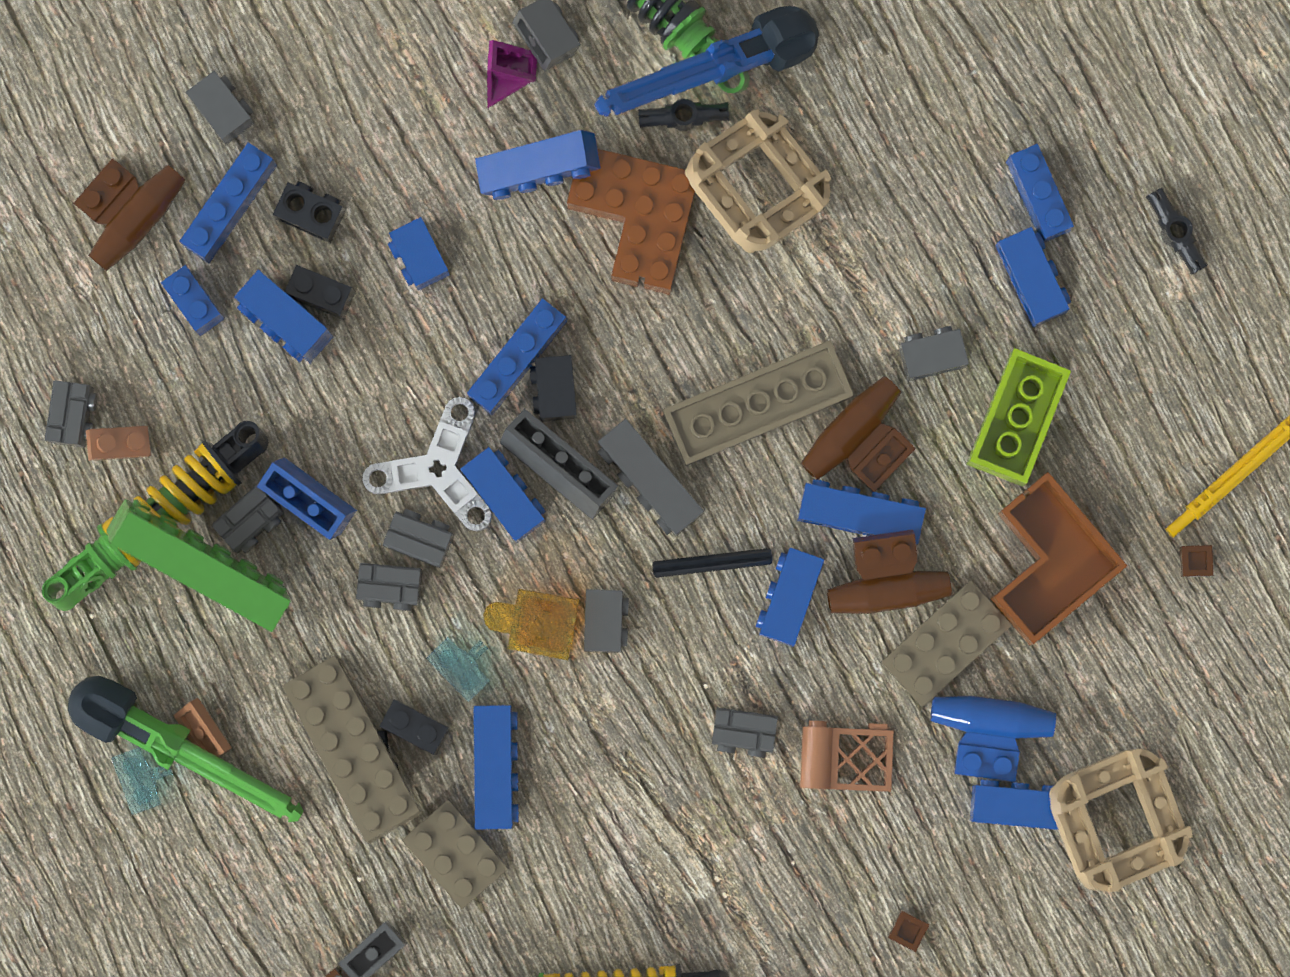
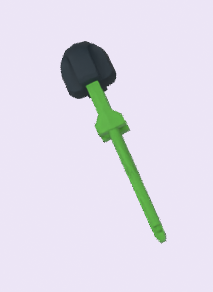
[68,676,303,822]

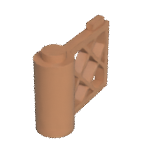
[800,721,894,792]

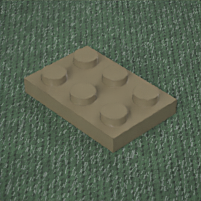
[402,799,509,909]

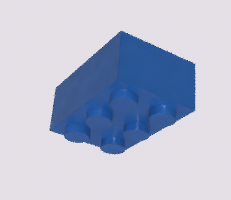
[234,270,333,364]

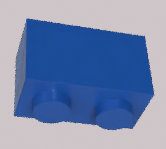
[387,217,450,291]
[160,265,225,336]

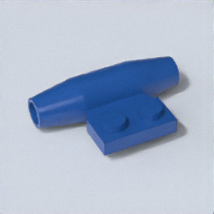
[930,696,1056,782]

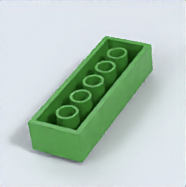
[106,499,291,632]

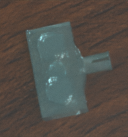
[426,637,490,702]
[111,747,174,815]

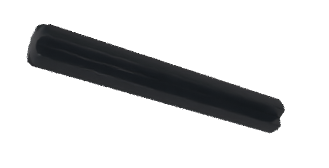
[652,548,773,578]

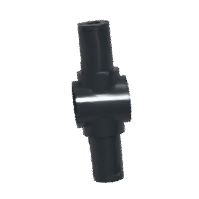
[638,99,730,131]
[1146,187,1208,275]

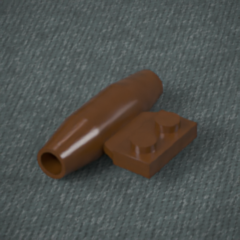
[73,158,186,271]
[800,376,916,492]
[827,529,952,614]

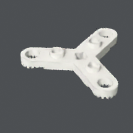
[362,397,492,531]

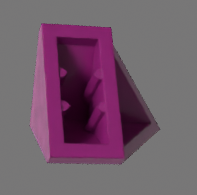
[487,40,537,109]

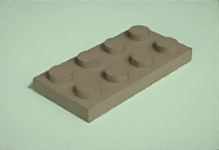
[880,580,1012,708]

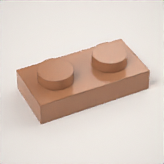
[86,426,151,461]
[173,698,232,758]

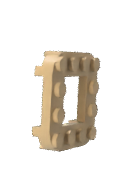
[685,109,831,253]
[1049,749,1193,892]

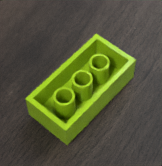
[966,348,1071,487]

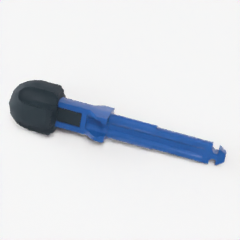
[594,6,819,117]

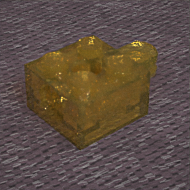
[483,589,580,661]

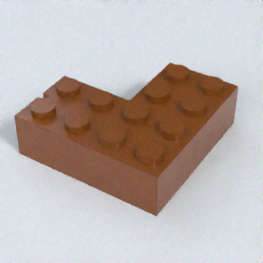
[567,149,696,295]
[990,472,1127,646]

